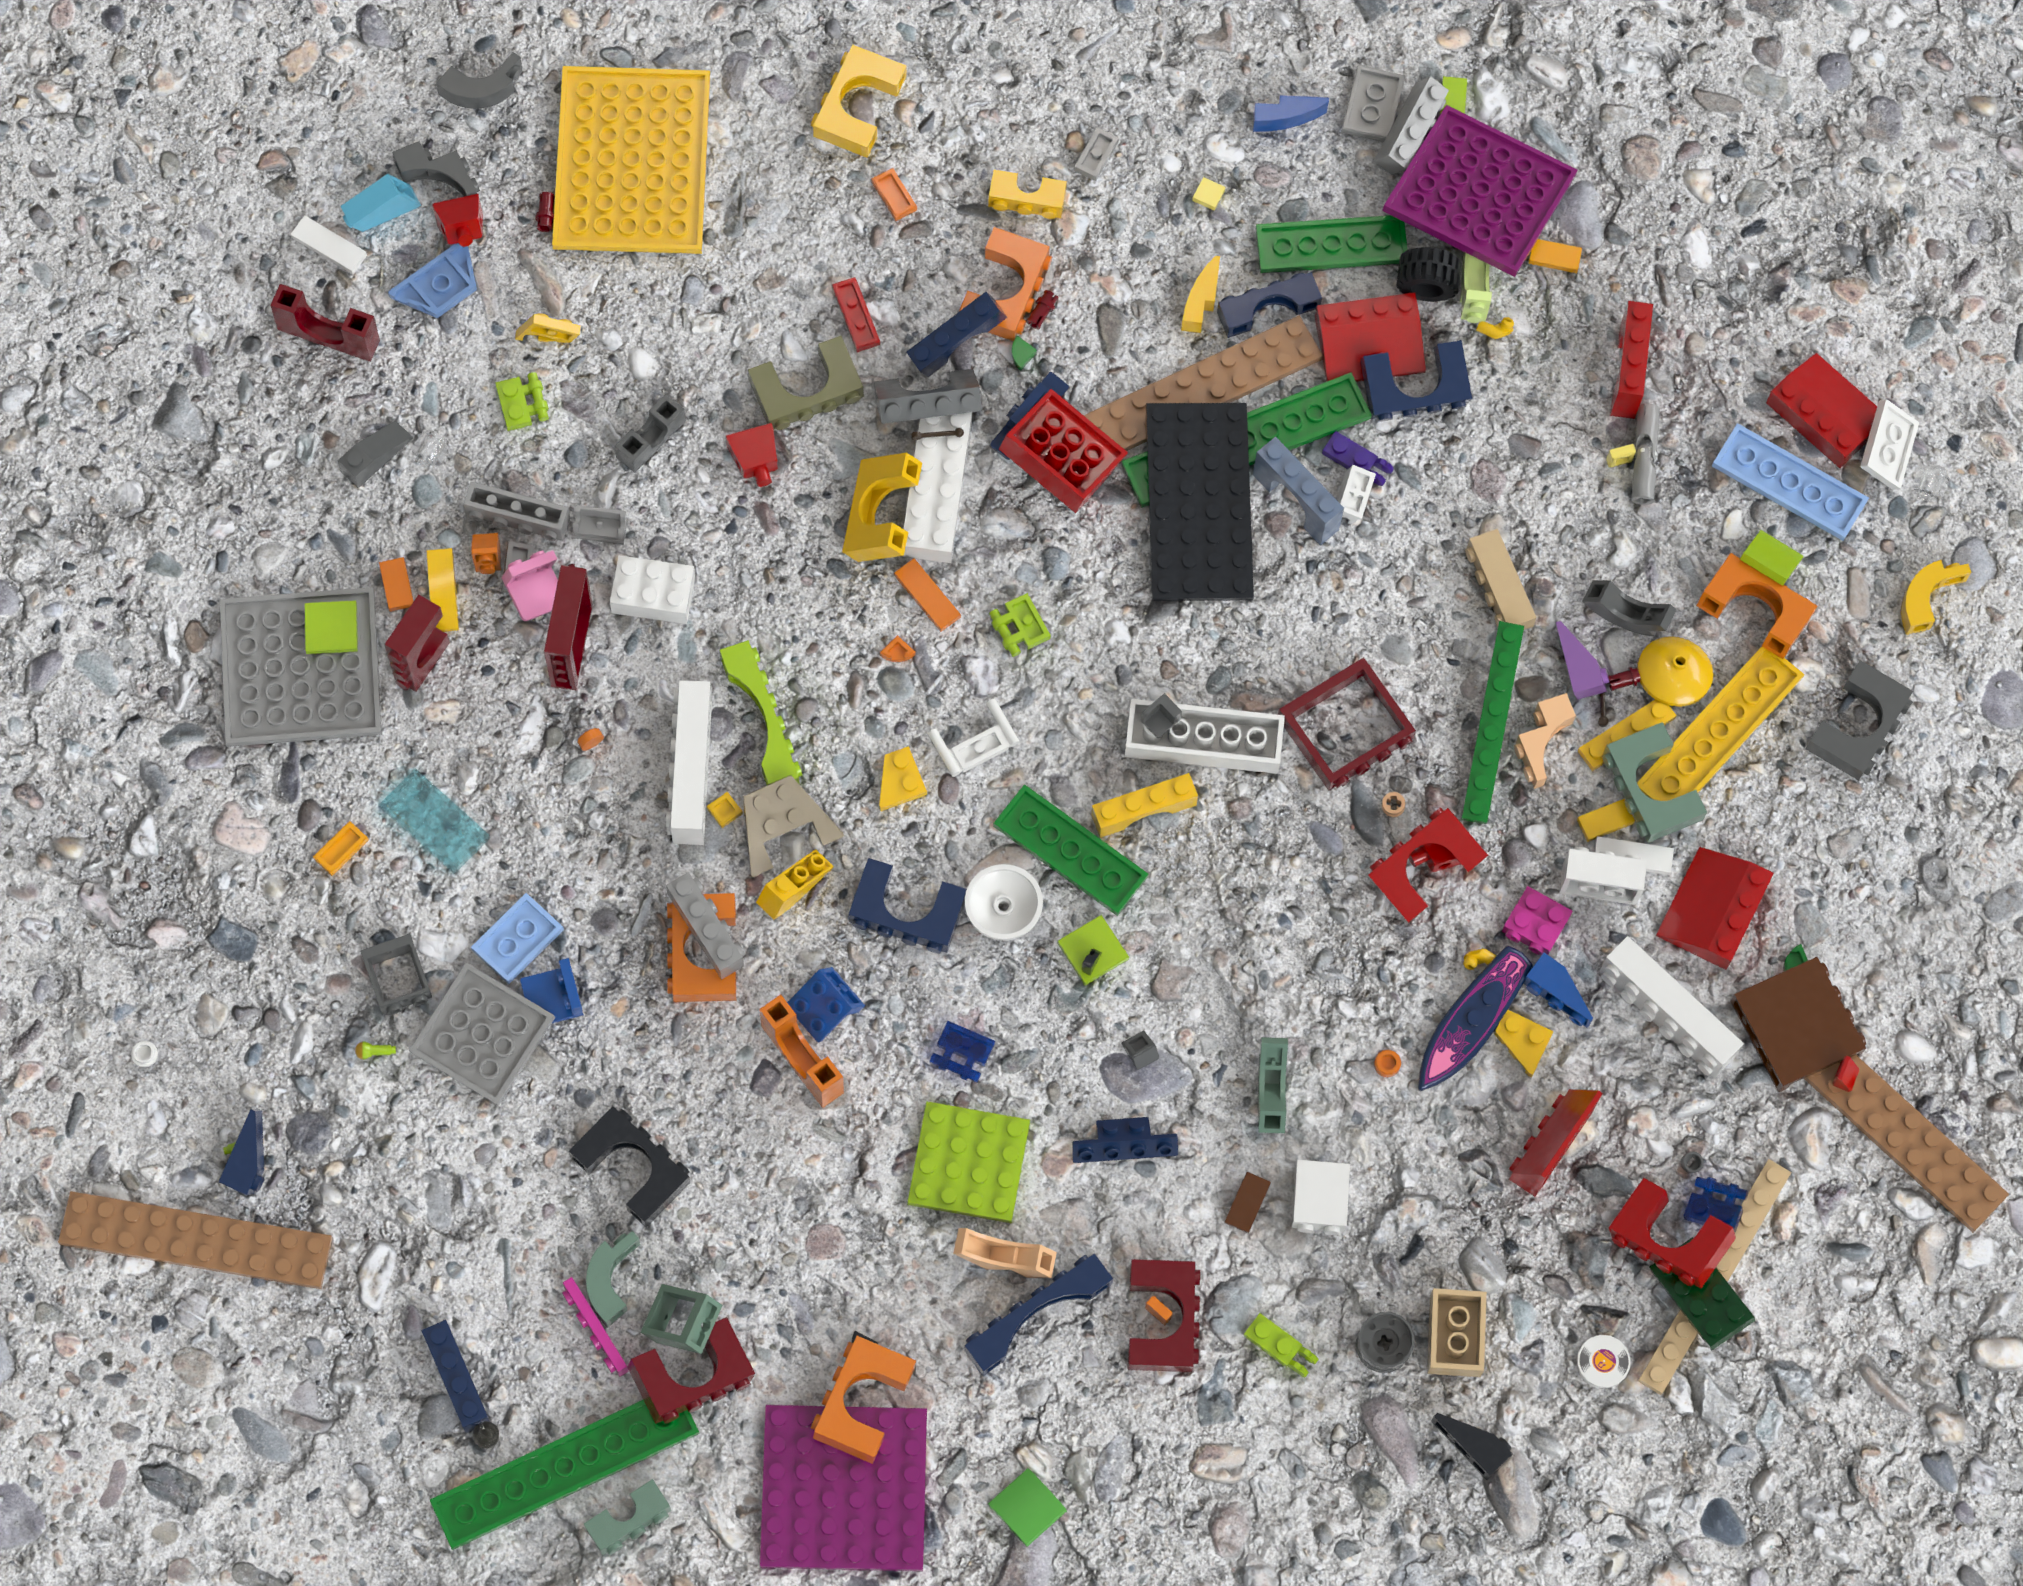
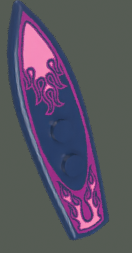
[1418,946,1533,1091]

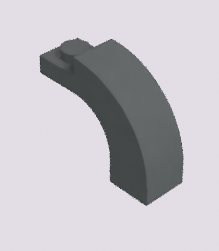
[436,52,522,109]
[1582,580,1676,636]

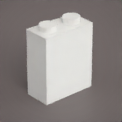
[1292,1160,1350,1235]

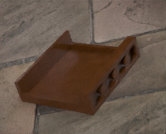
[1730,957,1866,1093]

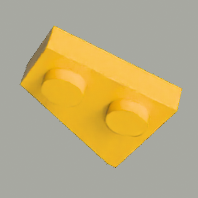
[515,313,581,343]
[879,746,927,811]
[1494,1010,1554,1078]

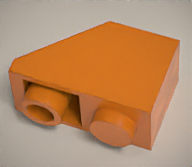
[471,533,501,574]

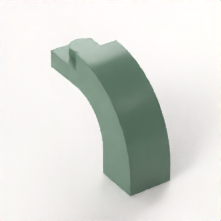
[1258,1037,1288,1133]
[586,1231,641,1328]

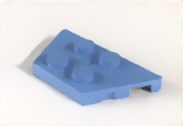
[388,243,477,318]

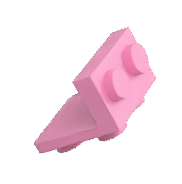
[501,550,558,621]

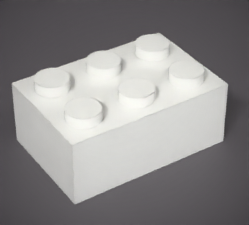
[610,555,695,624]
[1559,847,1647,905]

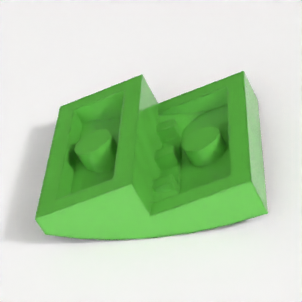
[988,1468,1067,1547]

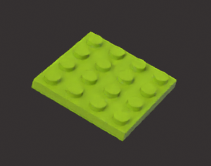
[907,1101,1030,1223]

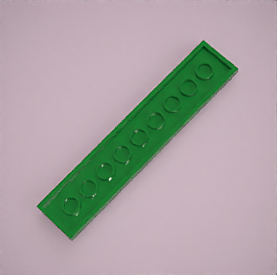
[1121,373,1372,508]
[430,1400,700,1550]

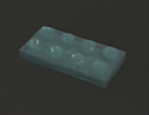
[379,768,490,874]

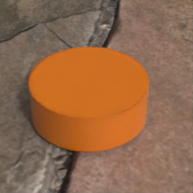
[577,728,604,751]
[1374,1050,1401,1077]

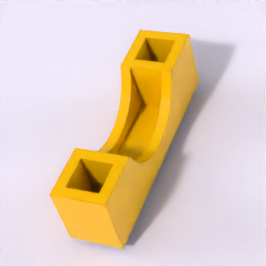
[1091,773,1198,838]

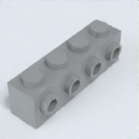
[1374,76,1449,175]
[463,482,570,541]
[666,872,745,980]

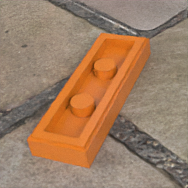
[894,558,961,632]

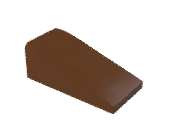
[1224,1172,1271,1234]

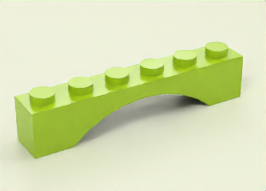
[719,640,803,785]

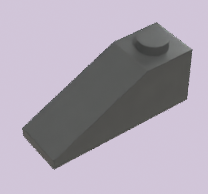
[337,420,413,488]

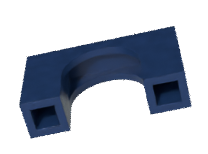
[1360,340,1472,422]
[848,858,967,954]

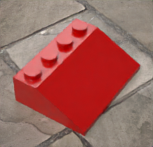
[1315,292,1426,382]
[1766,353,1877,468]
[999,389,1128,513]
[1656,847,1774,970]
[1509,1089,1603,1197]

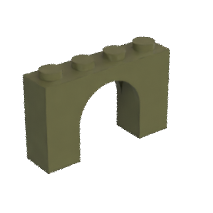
[748,336,864,430]

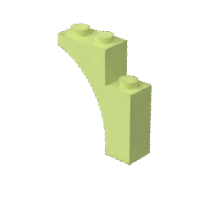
[1460,252,1492,323]

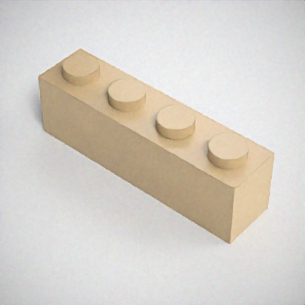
[1465,529,1537,630]

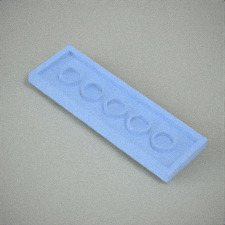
[1712,423,1869,541]

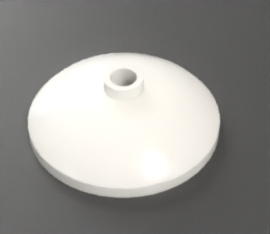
[965,864,1043,941]

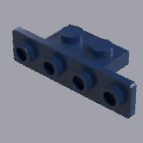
[990,372,1069,460]
[1072,1117,1178,1163]

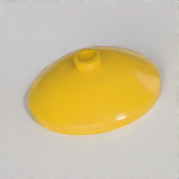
[1637,636,1713,707]

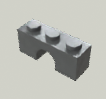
[615,394,686,473]

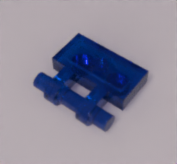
[930,1021,996,1083]
[1683,1176,1748,1232]

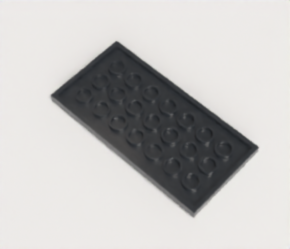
[1146,403,1254,601]

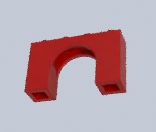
[1610,301,1653,419]
[1368,807,1489,923]
[1609,1178,1736,1288]

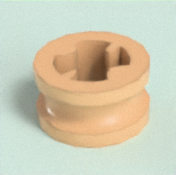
[1382,792,1405,817]

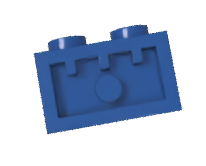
[520,958,584,1024]
[787,967,865,1042]

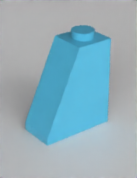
[341,174,421,232]

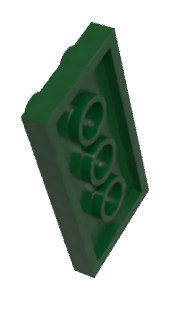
[1649,1237,1755,1351]

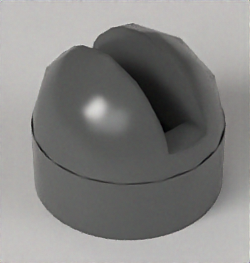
[1681,1152,1704,1173]

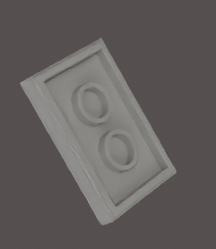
[1341,65,1405,142]

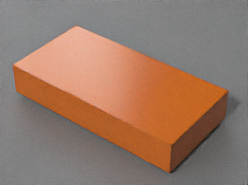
[871,168,917,221]
[379,557,414,612]

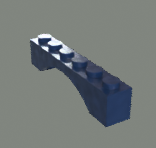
[964,1253,1113,1376]

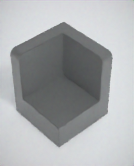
[1141,693,1182,738]

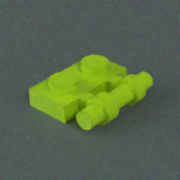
[495,372,549,431]
[989,593,1051,657]

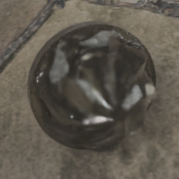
[472,1421,499,1449]

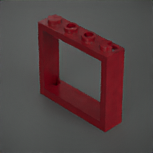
[544,564,593,691]
[1278,657,1416,791]

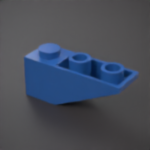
[1524,953,1593,1028]

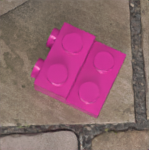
[1502,886,1573,955]

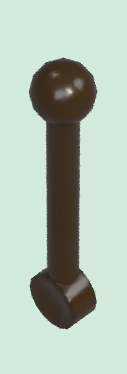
[911,428,964,440]
[1598,683,1609,727]

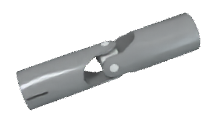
[1631,404,1660,505]

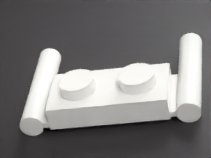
[927,698,1020,777]

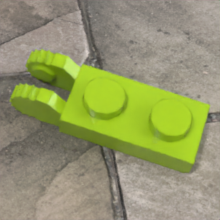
[1243,1313,1319,1378]

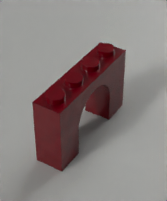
[270,284,380,362]
[384,594,450,692]
[1128,1259,1200,1372]
[627,1317,755,1424]

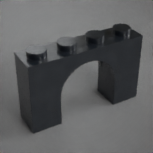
[569,1106,690,1228]

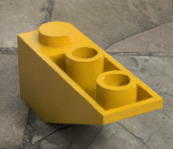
[756,849,834,920]

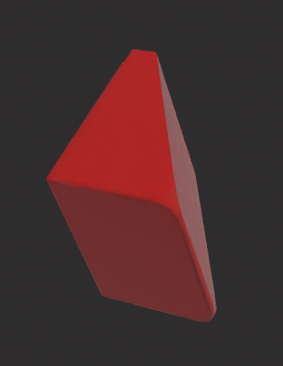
[1832,1056,1859,1092]

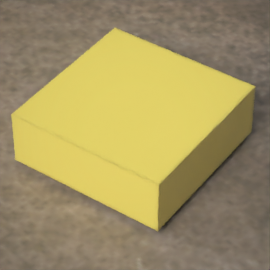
[1192,177,1226,211]
[1606,444,1636,468]

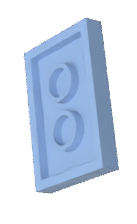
[471,893,564,984]

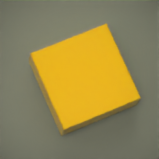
[706,792,743,828]

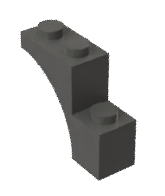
[392,141,480,197]

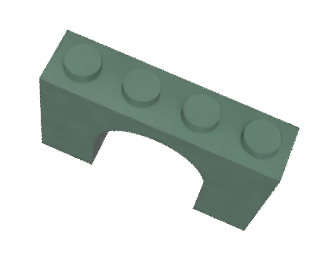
[1602,722,1707,843]

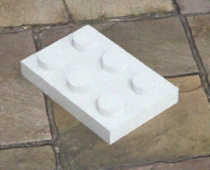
[1860,399,1919,490]

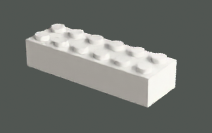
[901,412,972,563]
[666,680,712,845]
[1125,699,1285,774]
[1599,936,1744,1079]

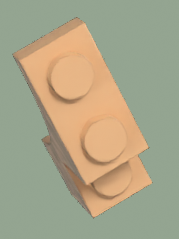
[1514,693,1576,789]
[953,1228,1057,1278]

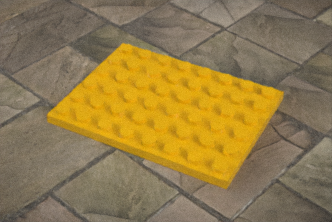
[552,66,710,254]

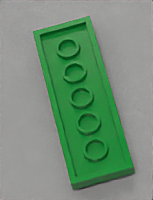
[1255,215,1408,273]
[993,784,1149,916]

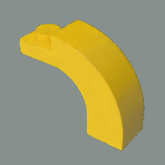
[1901,560,1971,635]

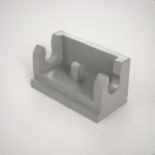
[573,505,628,545]

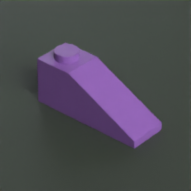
[1556,621,1609,700]

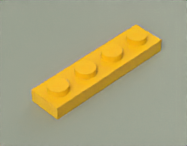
[1578,700,1677,771]

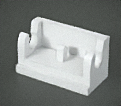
[1336,465,1376,524]

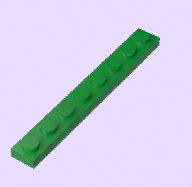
[1461,621,1524,824]

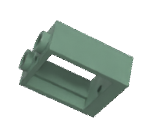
[640,1284,723,1354]

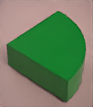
[1012,335,1037,371]
[1783,944,1808,971]

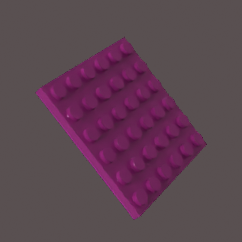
[1382,105,1578,277]
[760,1405,927,1572]

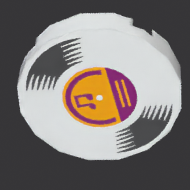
[1577,1335,1630,1389]

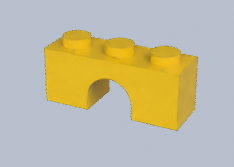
[988,169,1067,219]

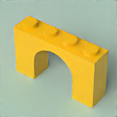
[811,44,907,158]
[842,452,922,562]

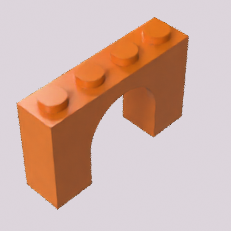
[959,227,1052,341]
[1696,553,1818,659]
[667,893,737,1002]
[759,994,844,1108]
[811,1336,916,1464]

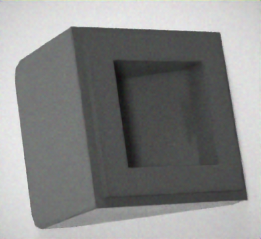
[1122,1031,1159,1070]

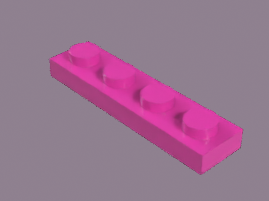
[562,1277,629,1377]

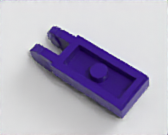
[1322,431,1394,486]

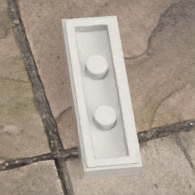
[290,215,367,274]
[1594,836,1674,875]

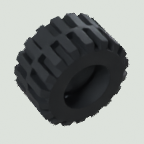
[1396,247,1462,302]

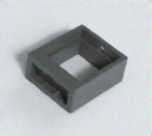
[360,934,432,1015]

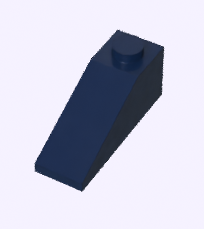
[219,1108,264,1195]

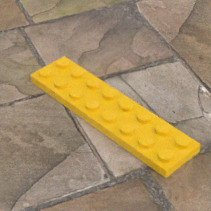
[1637,646,1805,801]

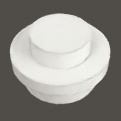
[131,1041,158,1067]

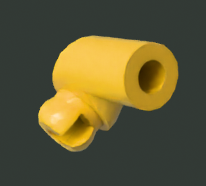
[1476,317,1514,339]
[1463,948,1497,970]

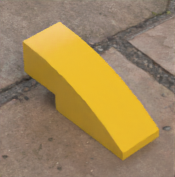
[1181,256,1220,333]
[427,548,459,632]

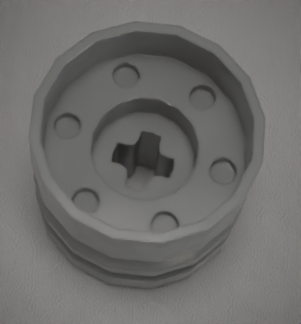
[1356,1312,1415,1373]

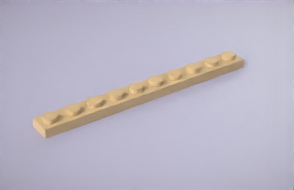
[1638,1159,1792,1395]

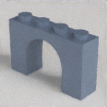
[1253,436,1344,546]

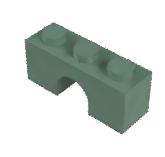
[584,1479,671,1555]

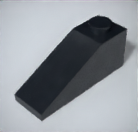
[1431,1413,1513,1480]

